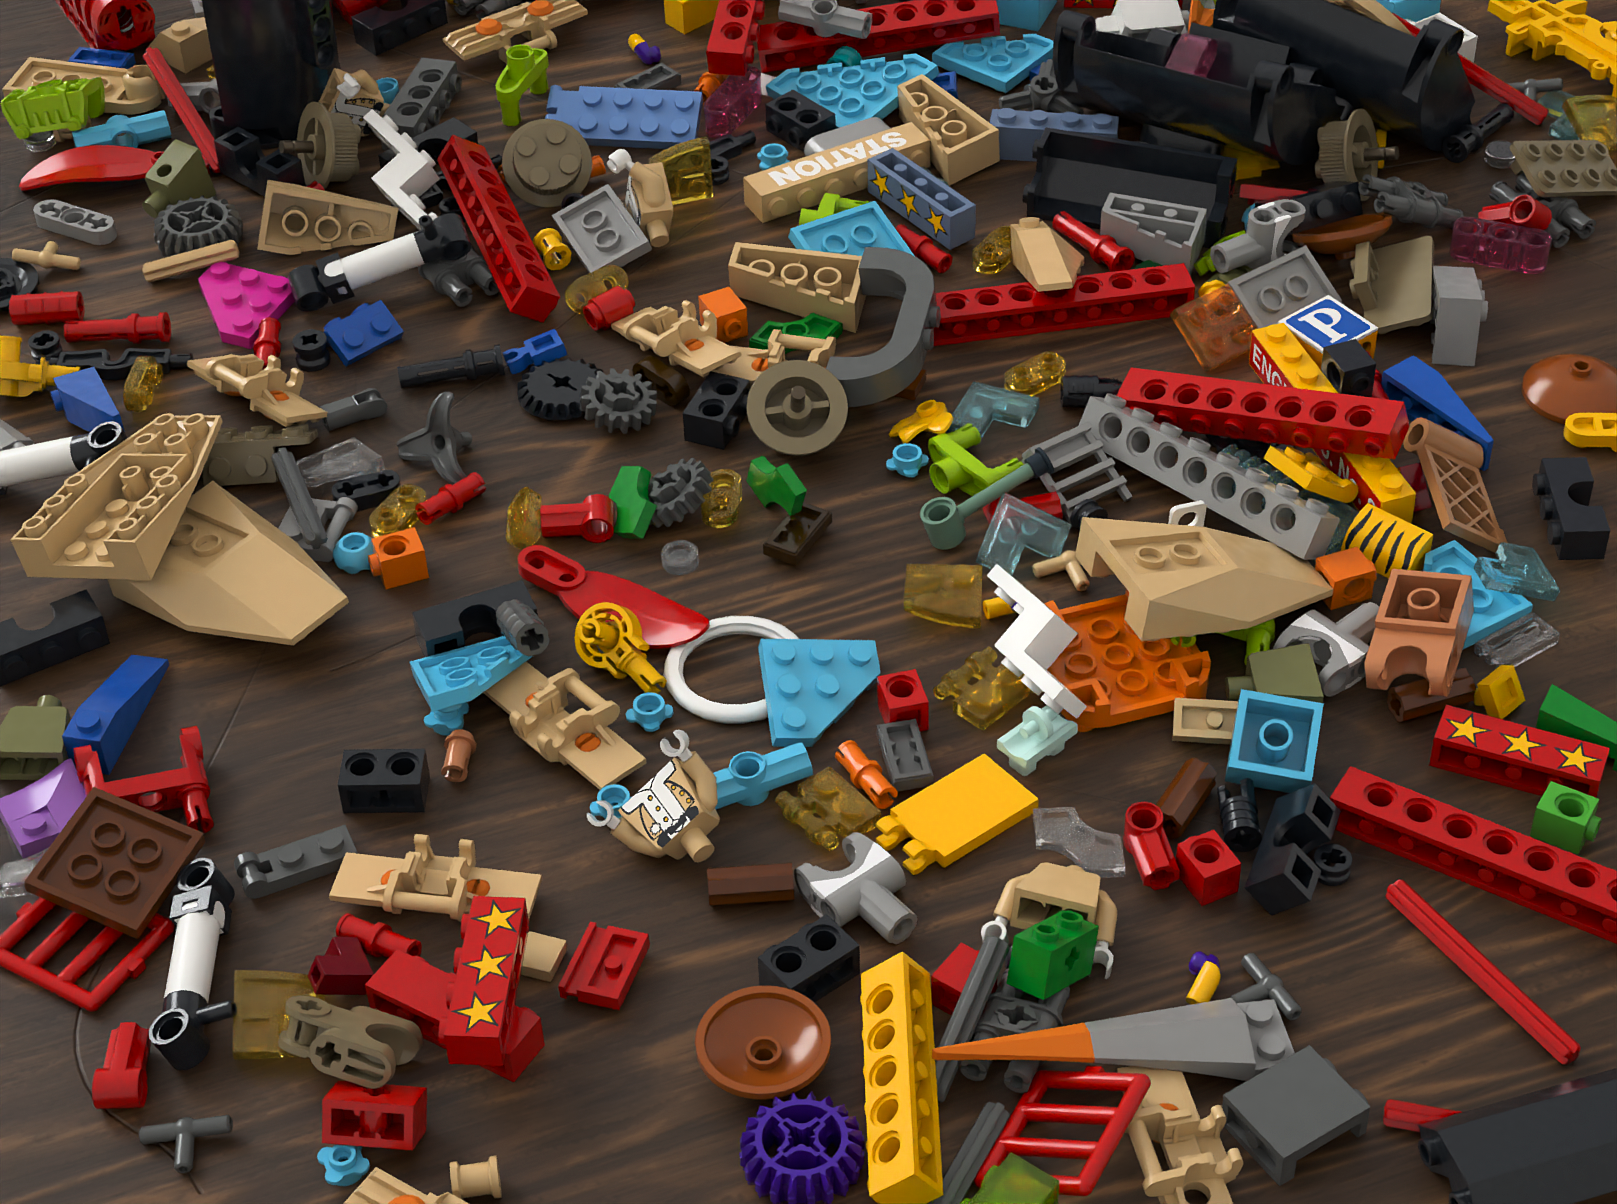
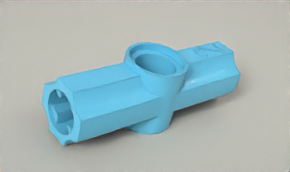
[72,110,171,148]
[713,742,813,809]

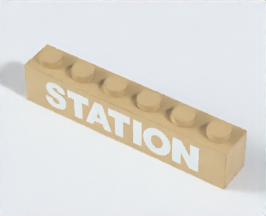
[743,122,930,223]

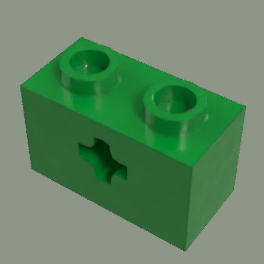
[1006,911,1099,1000]

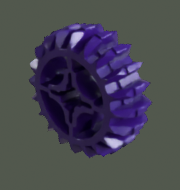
[739,1091,865,1204]

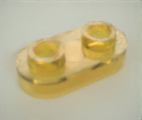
[972,225,1012,274]
[565,265,629,314]
[1004,351,1066,399]
[123,356,163,412]
[701,469,742,529]
[369,484,427,538]
[506,487,542,550]

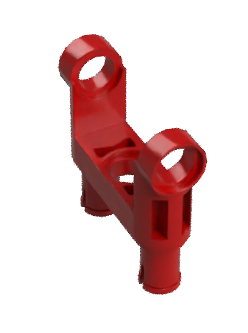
[73,725,214,833]

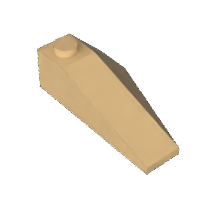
[147,17,212,74]
[257,180,398,255]
[1010,217,1084,292]

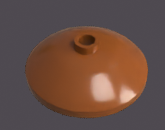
[1291,213,1393,260]
[1522,354,1617,425]
[695,986,831,1099]

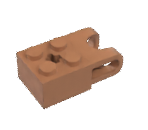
[1364,569,1474,697]

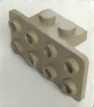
[1510,140,1617,197]
[1350,236,1434,335]
[202,423,318,487]

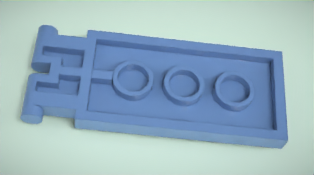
[545,85,703,150]

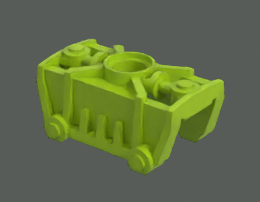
[0,77,105,139]

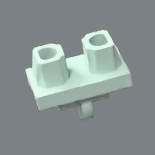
[997,705,1078,776]

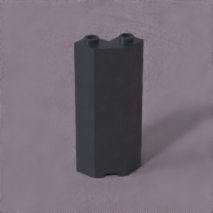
[1023,127,1238,248]
[1418,1068,1617,1204]

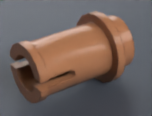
[441,729,476,782]

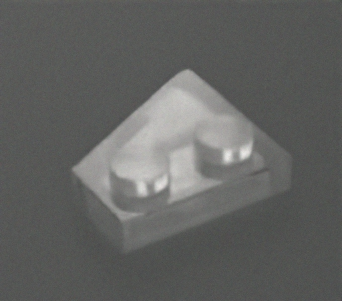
[296,437,385,487]

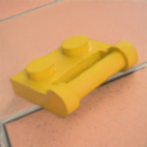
[1264,445,1358,503]

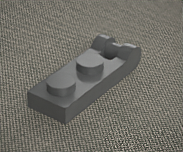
[234,825,358,899]

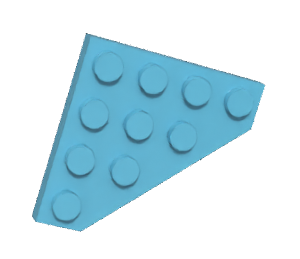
[765,53,939,129]

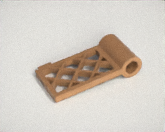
[1403,417,1509,555]

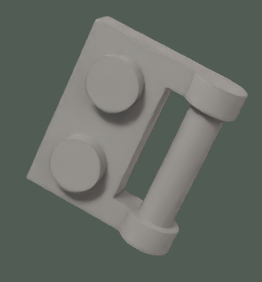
[278,497,358,562]

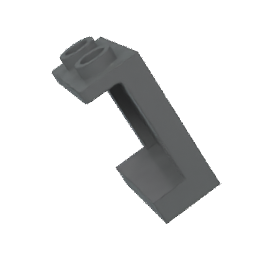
[1222,1045,1371,1186]

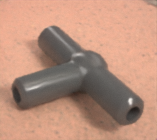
[1507,78,1563,101]
[1230,953,1302,1020]
[139,1115,233,1173]

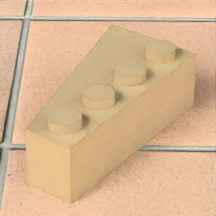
[897,74,1000,186]
[728,242,866,333]

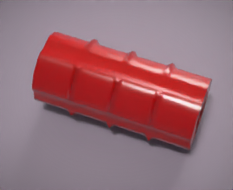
[9,291,85,326]

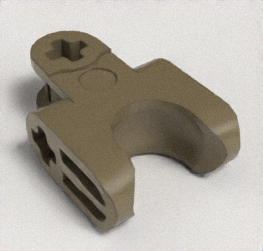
[278,995,423,1089]

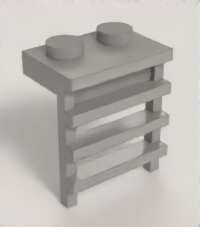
[1021,421,1133,527]

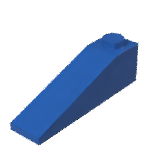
[1381,355,1494,471]
[50,367,125,432]
[62,655,169,775]

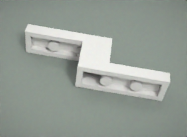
[363,109,440,230]
[987,564,1087,719]

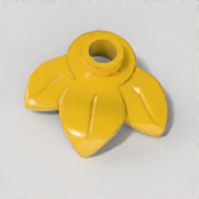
[889,400,953,443]

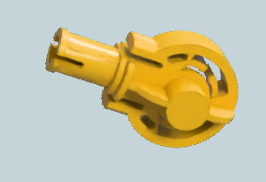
[0,336,81,397]
[574,602,667,694]

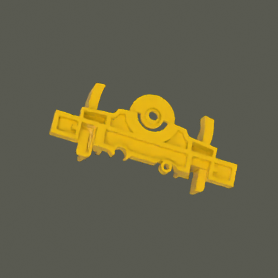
[1487,0,1617,108]

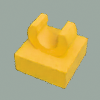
[1474,665,1526,719]

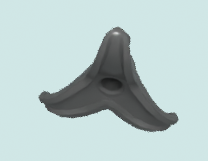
[397,392,472,485]

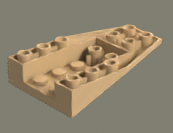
[10,413,223,580]
[108,481,349,646]
[1075,517,1334,641]

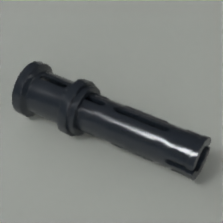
[1442,103,1514,163]
[397,344,505,388]

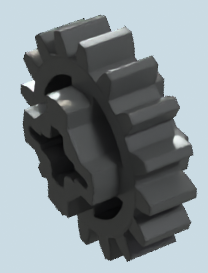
[580,368,657,434]
[648,458,713,528]

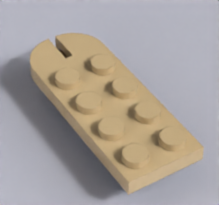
[2,57,166,115]

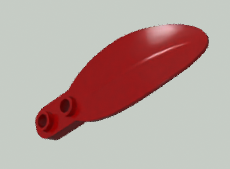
[19,145,210,191]
[518,545,710,649]

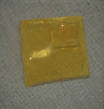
[1562,95,1617,152]
[648,136,713,205]
[904,564,982,628]
[232,970,326,1060]

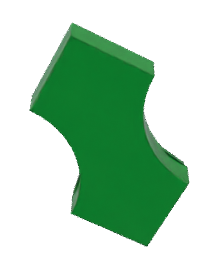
[749,313,843,354]
[746,456,807,516]
[608,466,657,539]

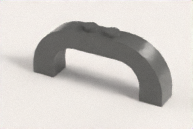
[826,247,941,407]

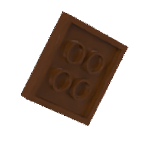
[24,787,205,939]

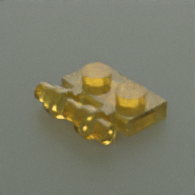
[933,647,1033,731]
[775,766,882,851]

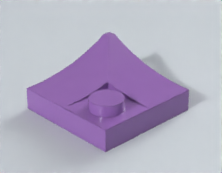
[0,758,86,858]

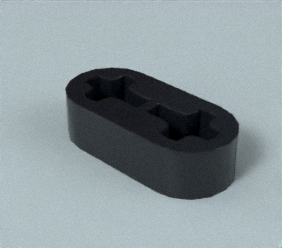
[332,469,402,512]

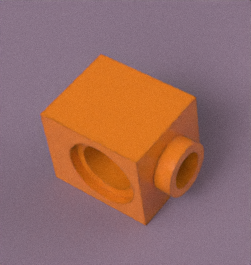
[698,286,748,343]
[368,527,429,590]
[1315,547,1377,610]

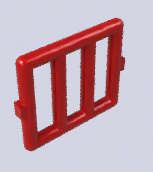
[0,897,175,1012]
[974,1066,1151,1199]

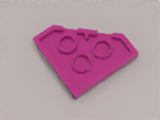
[198,262,295,349]

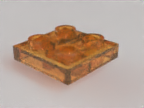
[1170,284,1256,373]

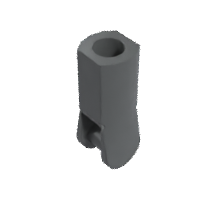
[320,388,387,432]

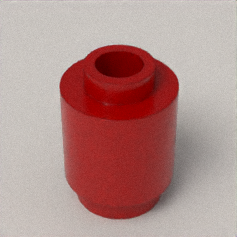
[583,286,635,331]

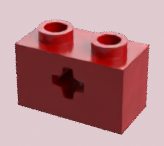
[322,1080,427,1151]

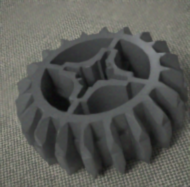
[153,195,243,257]

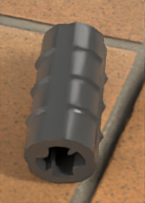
[496,599,549,656]

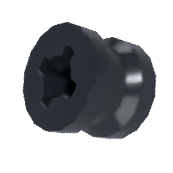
[292,329,331,372]

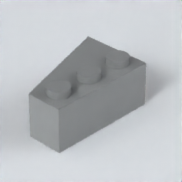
[1100,192,1207,276]
[1430,266,1488,366]

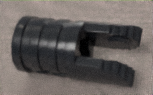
[1060,375,1122,407]
[1217,778,1262,852]

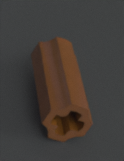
[1387,667,1476,722]
[1156,757,1217,840]
[707,862,794,906]

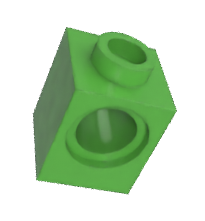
[1530,781,1602,854]

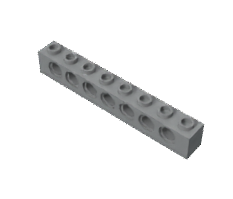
[1079,393,1340,560]

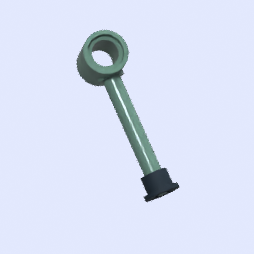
[920,447,1054,550]

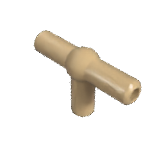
[12,241,81,270]
[1032,550,1090,591]

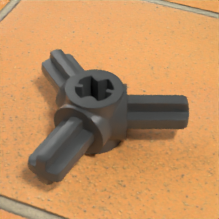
[998,59,1084,114]

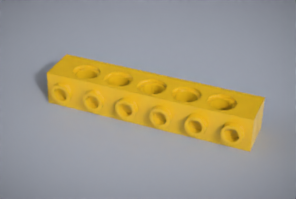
[860,951,944,1204]

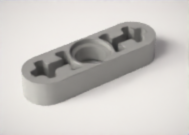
[33,199,117,245]

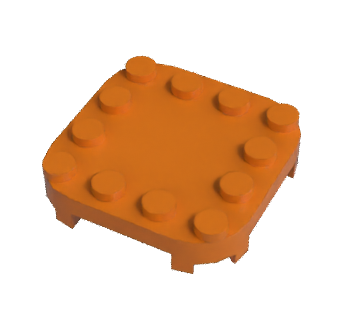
[1044,589,1211,732]

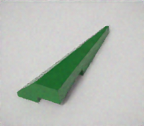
[1536,684,1617,771]

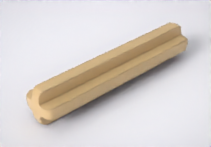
[142,240,239,282]

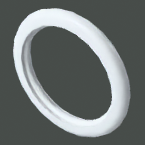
[663,616,799,724]

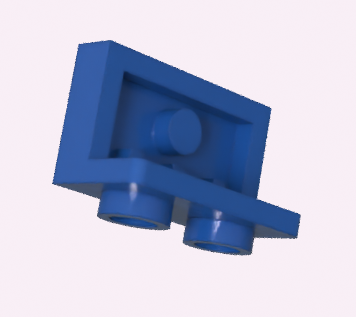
[324,300,404,367]

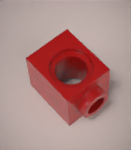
[877,669,929,731]
[1176,830,1242,906]
[931,942,997,1015]

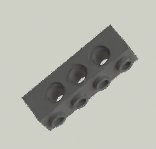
[381,57,462,150]

